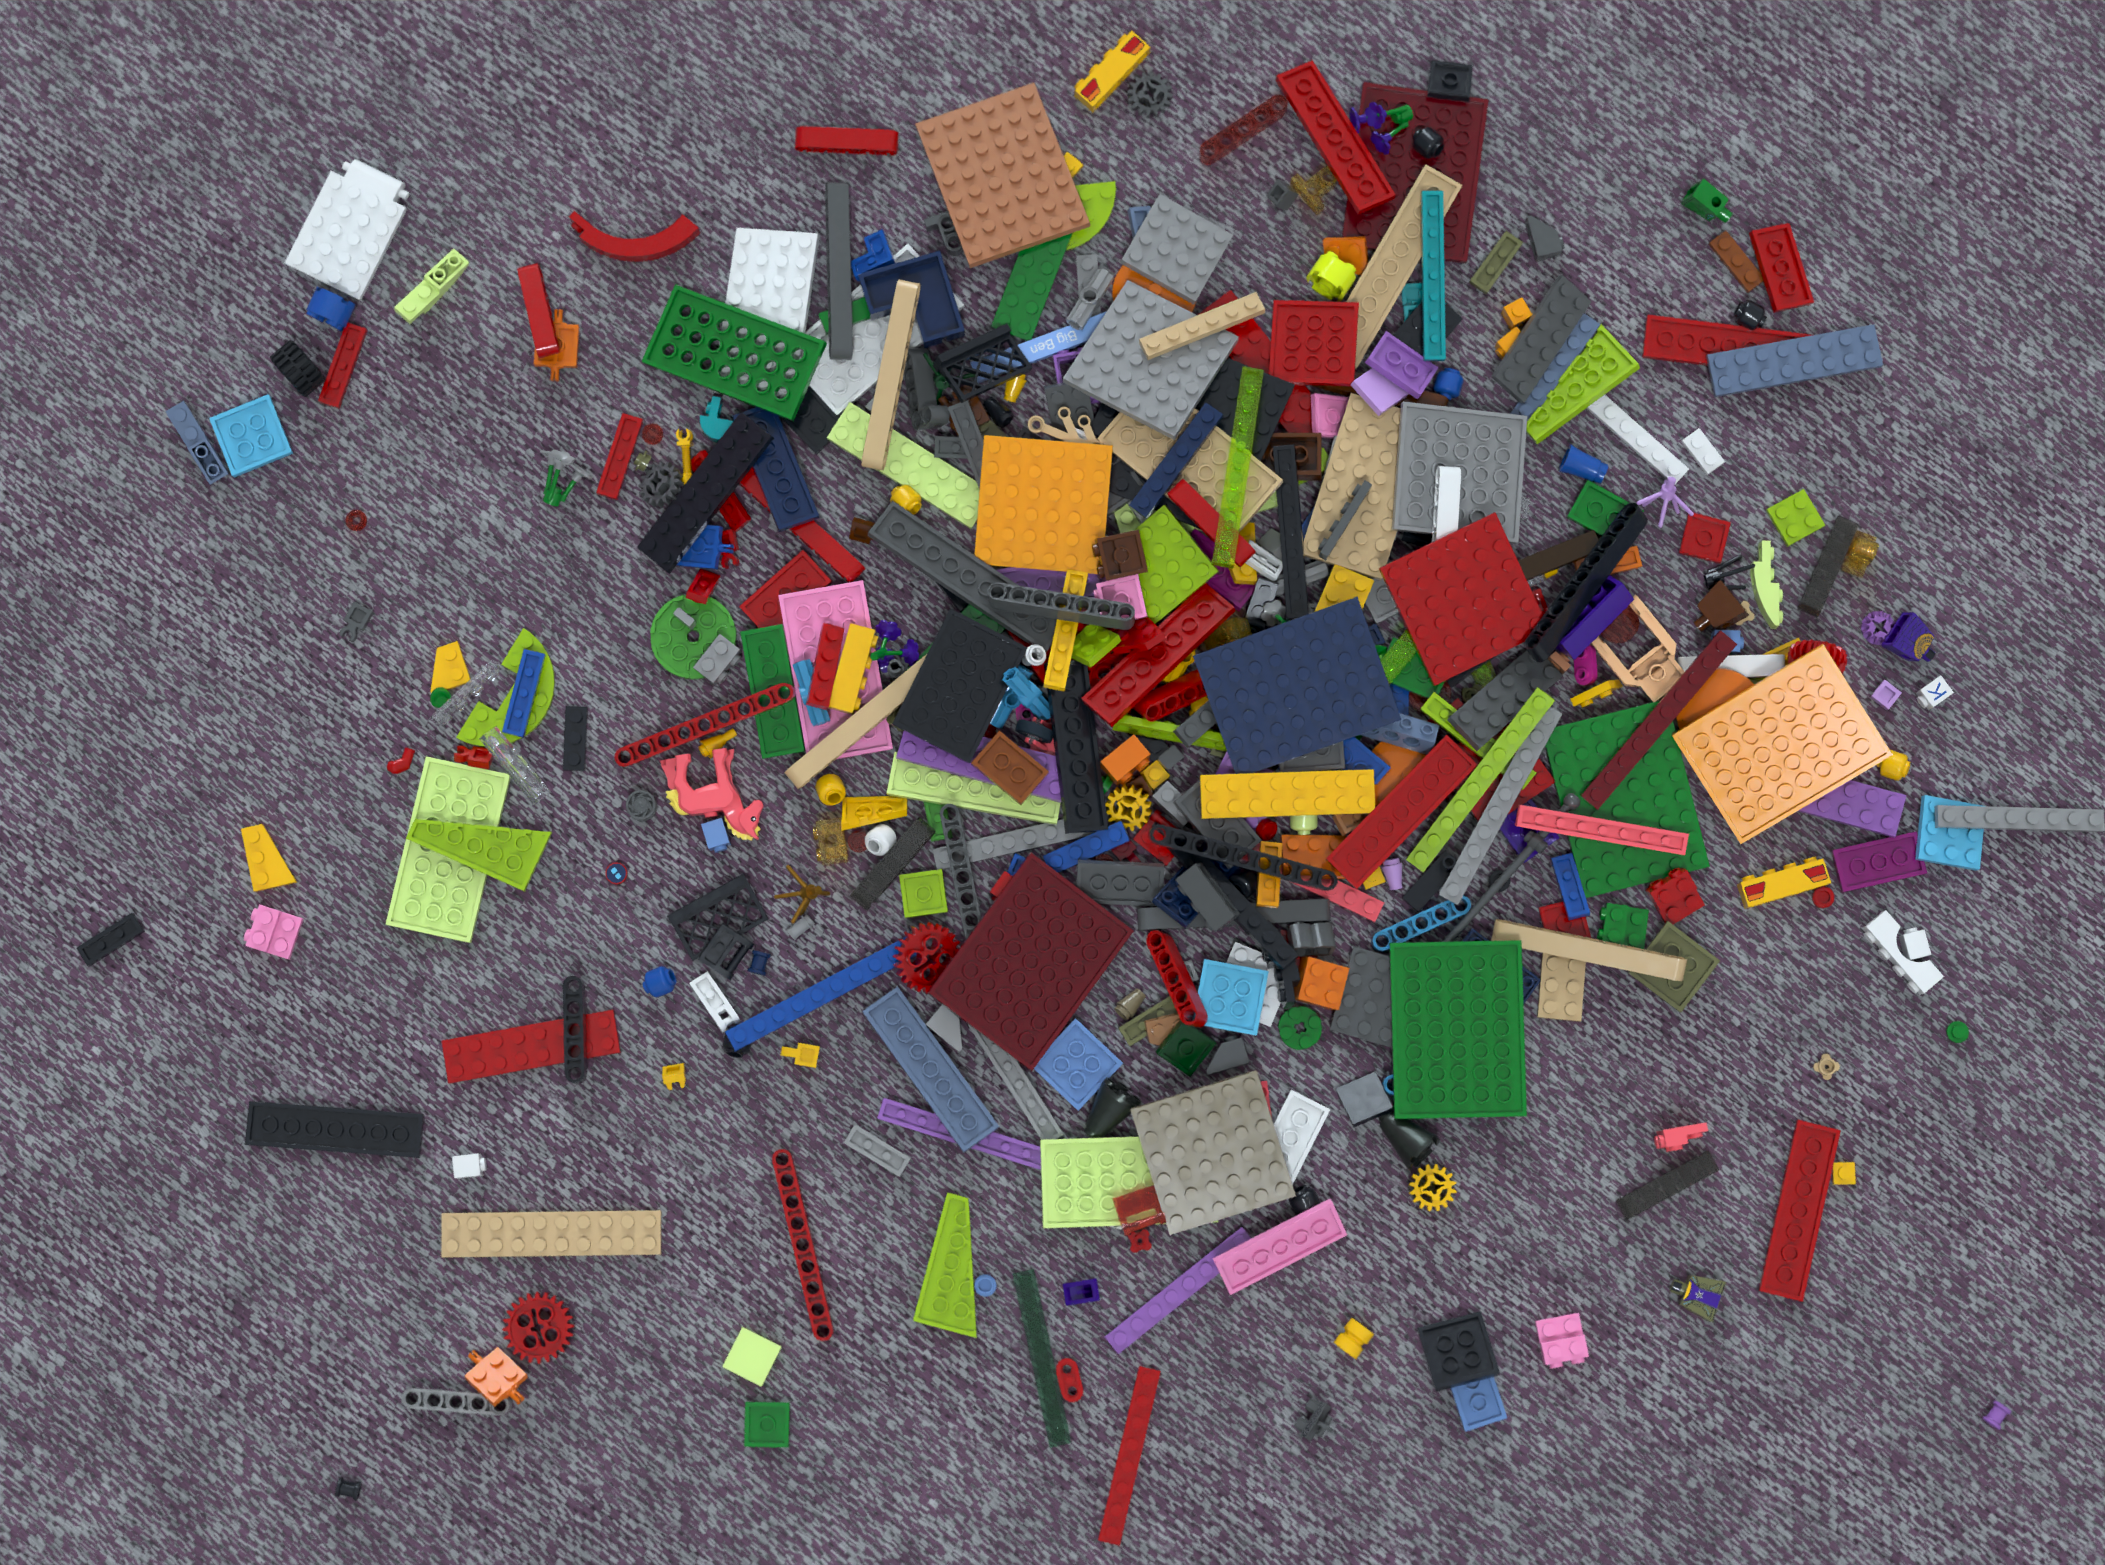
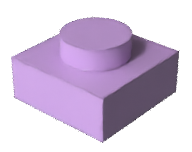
[1870,680,1902,710]

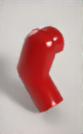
[387,747,415,774]

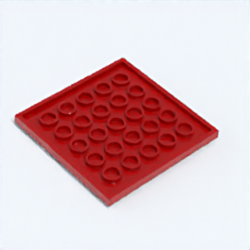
[1378,512,1543,686]

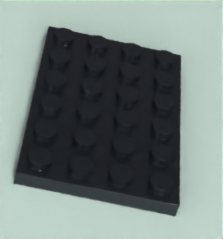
[892,608,1028,764]

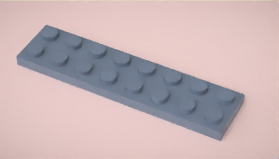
[1706,324,1883,397]
[862,987,999,1153]

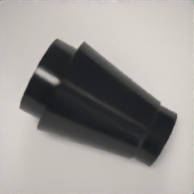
[983,397,1014,428]

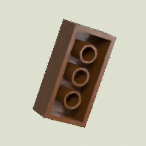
[1261,433,1322,481]

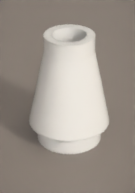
[1022,644,1046,666]

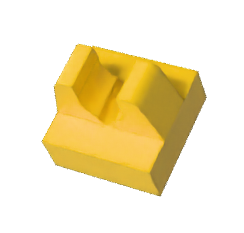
[662,1063,686,1090]

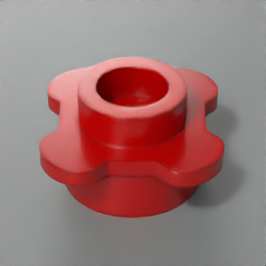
[1128,1229,1152,1253]

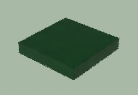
[1156,1020,1217,1077]

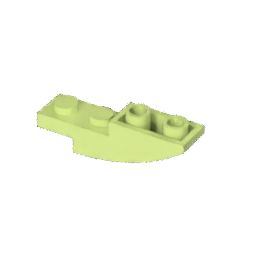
[394,249,469,324]
[1750,541,1783,629]

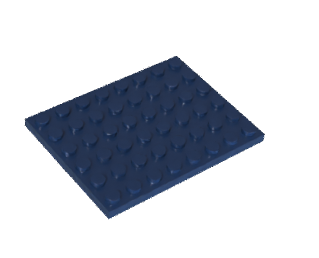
[1193,597,1401,774]

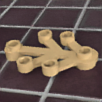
[1028,407,1103,445]

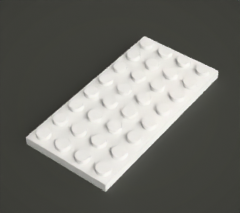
[712,228,820,399]
[802,244,964,416]

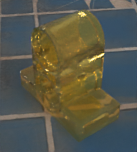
[1290,166,1337,216]
[1841,530,1879,578]

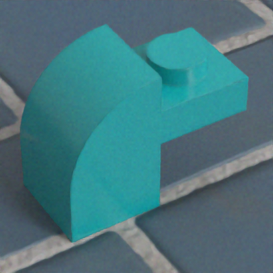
[700,396,734,443]

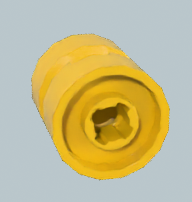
[1333,1318,1374,1359]

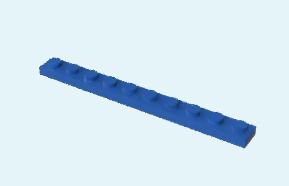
[725,937,917,1052]

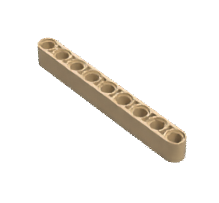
[862,280,920,471]
[785,654,927,790]
[1491,919,1687,981]

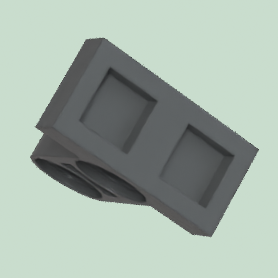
[924,211,963,256]

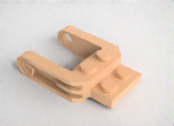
[1591,595,1685,702]

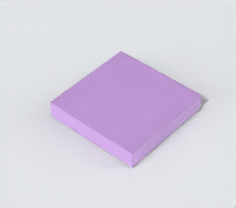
[1351,368,1409,416]

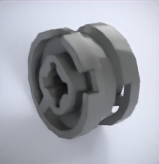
[626,790,657,821]

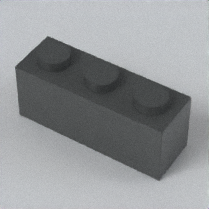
[1176,862,1241,932]

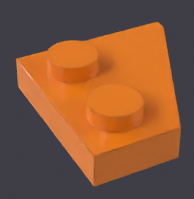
[1323,236,1369,276]

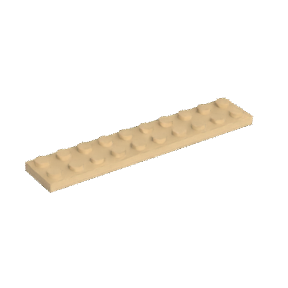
[1346,164,1462,370]
[441,1210,661,1257]

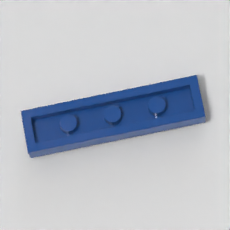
[502,649,546,738]
[1043,821,1131,873]

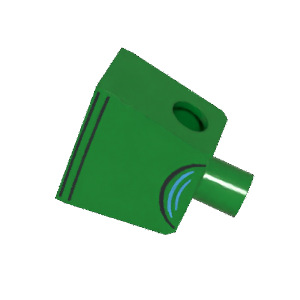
[1680,178,1733,223]

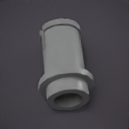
[786,914,815,940]

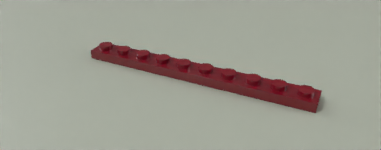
[1580,630,1737,810]

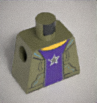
[1670,1275,1726,1322]

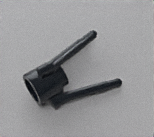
[1703,555,1756,590]

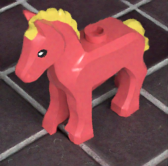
[660,748,764,841]

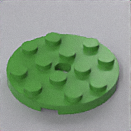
[650,595,737,680]

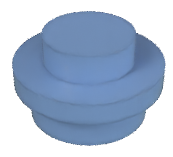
[974,1274,996,1297]

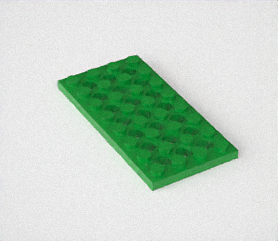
[641,285,827,421]

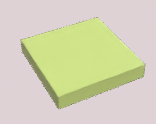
[722,1327,782,1387]

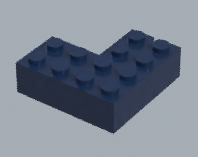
[858,251,965,348]

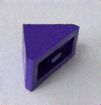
[1063,1279,1100,1306]

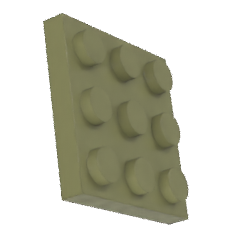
[1628,921,1720,1013]

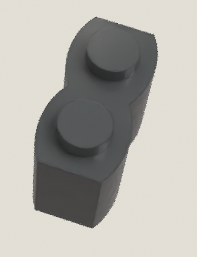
[1286,921,1336,957]

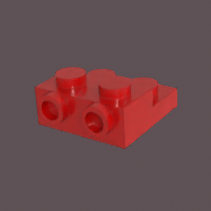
[1646,868,1705,925]

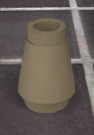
[1114,988,1146,1021]

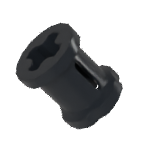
[335,1477,362,1501]

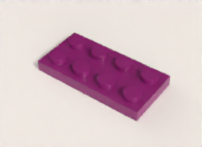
[1190,529,1264,612]
[1831,831,1927,893]

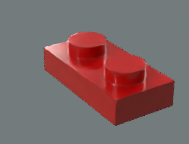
[686,569,720,605]

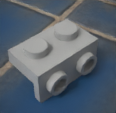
[693,634,742,686]

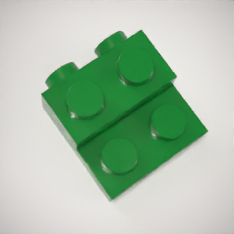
[1597,903,1649,949]

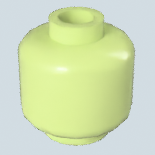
[1290,815,1318,835]

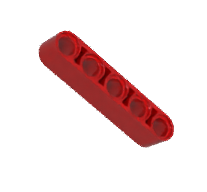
[795,126,899,156]
[517,263,560,359]
[1167,478,1256,567]
[1135,669,1207,722]
[1146,930,1208,1028]

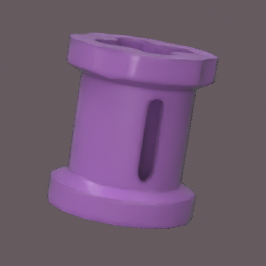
[1982,1400,2011,1430]

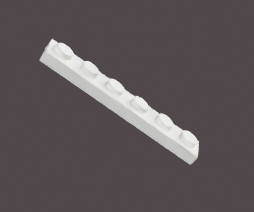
[1586,395,1689,484]

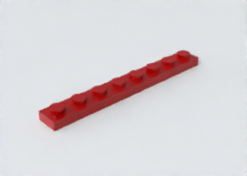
[1098,1366,1161,1546]

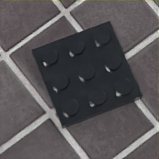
[1417,1311,1500,1392]

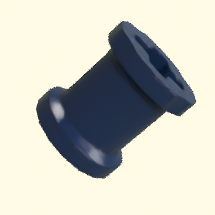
[747,950,771,976]

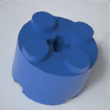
[306,286,356,331]

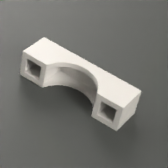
[1862,910,1944,995]

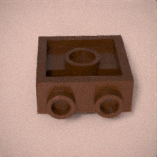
[1092,529,1148,582]

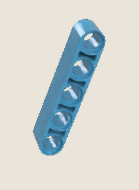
[1371,896,1471,952]

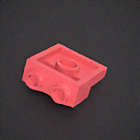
[1654,1122,1708,1152]

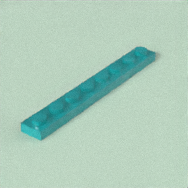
[1421,191,1446,361]

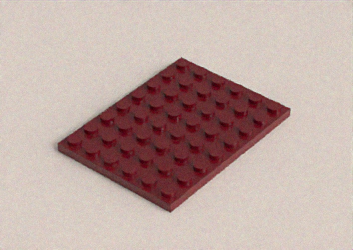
[1342,82,1489,264]
[927,852,1134,1071]

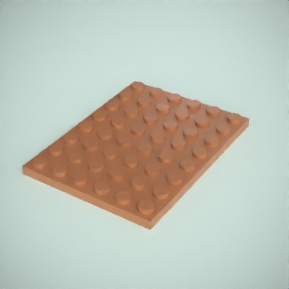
[915,83,1090,268]

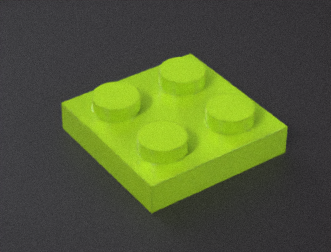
[1766,489,1826,547]
[1071,624,1121,667]
[899,869,948,918]

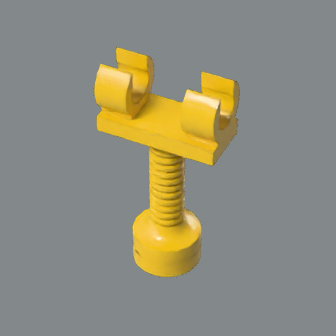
[676,428,694,485]

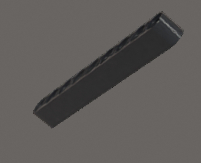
[1524,503,1648,662]
[1148,824,1338,891]

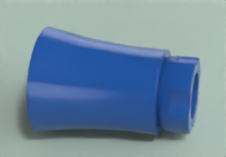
[1559,444,1608,484]

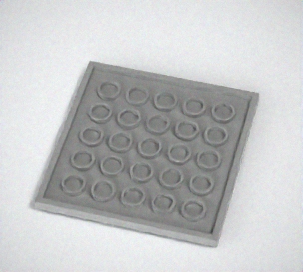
[1063,280,1239,440]
[1392,401,1527,544]

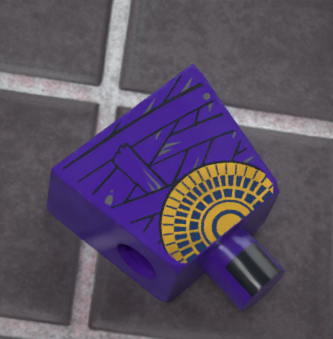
[1881,612,1935,662]

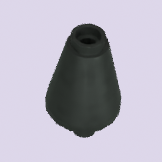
[1084,1077,1142,1138]

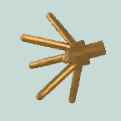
[774,865,830,923]

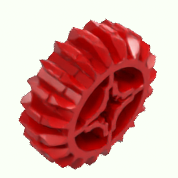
[1787,639,1847,674]

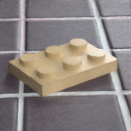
[1537,953,1586,1022]

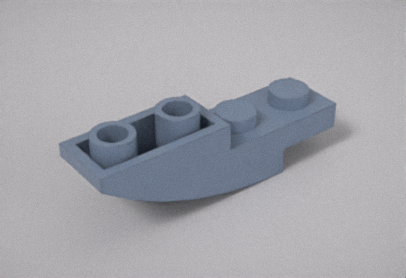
[165,401,229,485]

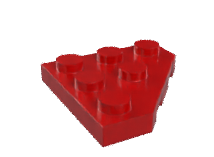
[1107,617,1166,654]

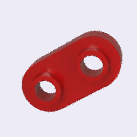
[1056,1358,1083,1402]

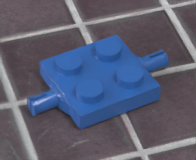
[677,525,734,570]

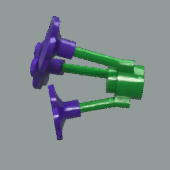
[1349,102,1413,155]

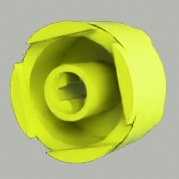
[1306,251,1356,301]

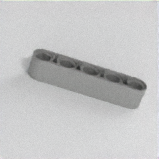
[402,1388,512,1415]

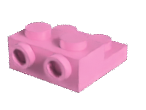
[1093,574,1148,620]
[244,904,303,960]
[1535,1313,1589,1368]

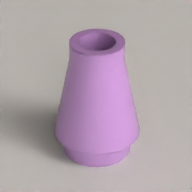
[1381,858,1403,890]

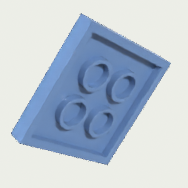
[1034,1018,1123,1111]

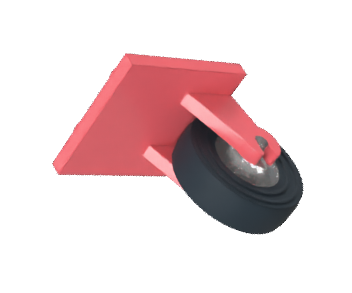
[1015,717,1055,756]

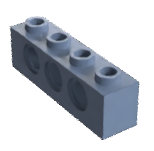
[1360,713,1439,755]

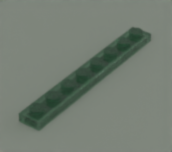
[1013,1269,1071,1448]

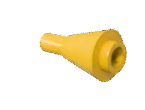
[698,728,737,759]

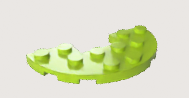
[1066,181,1116,251]
[456,628,555,747]

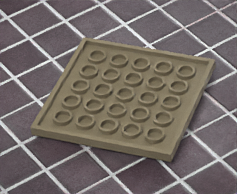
[1130,1070,1296,1235]

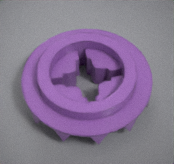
[1861,611,1895,645]

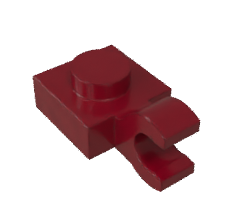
[1111,841,1141,862]

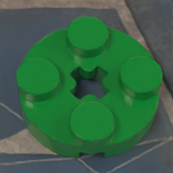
[1278,1006,1322,1050]

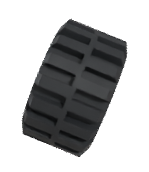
[270,340,326,397]

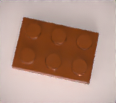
[971,731,1049,805]

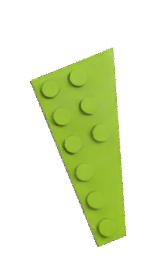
[1526,324,1640,444]
[406,819,552,892]
[913,1193,977,1338]

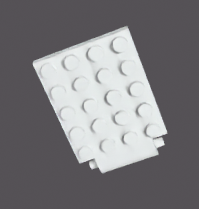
[285,159,410,301]

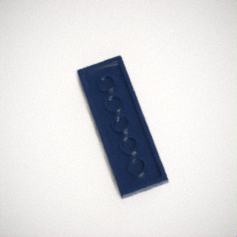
[732,407,819,532]

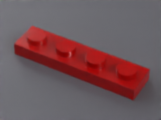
[318,323,368,409]
[596,413,643,500]
[690,450,751,532]
[806,623,844,710]

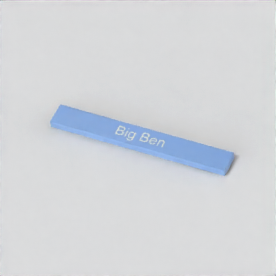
[970,311,1107,384]

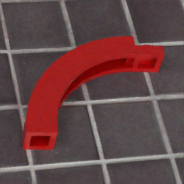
[569,211,700,262]

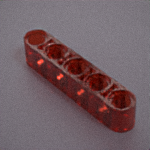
[1199,95,1288,165]

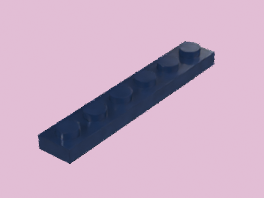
[1129,403,1224,519]

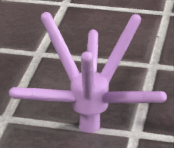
[1636,477,1694,528]

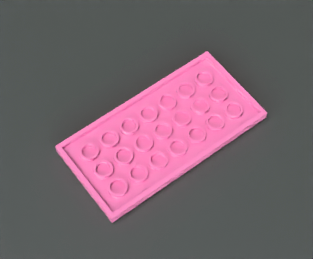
[778,580,893,760]

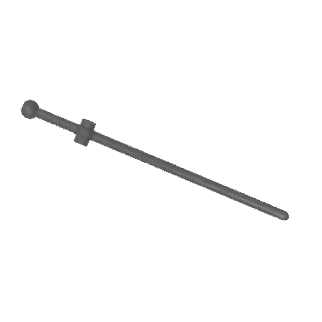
[1442,793,1581,942]

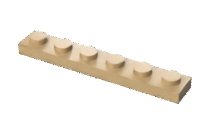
[1139,292,1265,360]

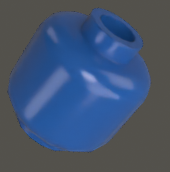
[1433,368,1464,401]
[643,966,677,998]

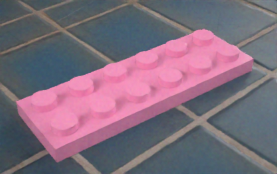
[1213,1199,1347,1295]

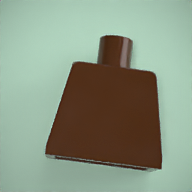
[1693,580,1749,632]

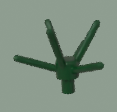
[923,353,975,405]

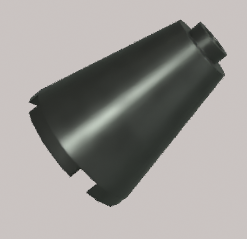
[1379,1111,1440,1171]

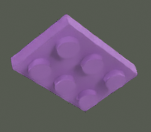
[1365,331,1438,399]

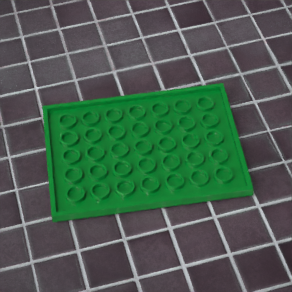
[1545,701,1710,898]
[1389,940,1527,1119]

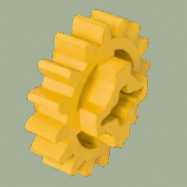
[1105,784,1152,831]
[1408,1164,1456,1212]

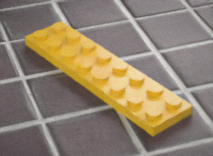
[1200,769,1375,819]

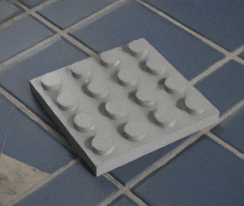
[1120,194,1233,304]

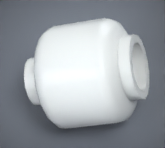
[865,824,897,856]

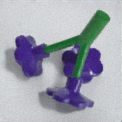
[870,620,919,673]

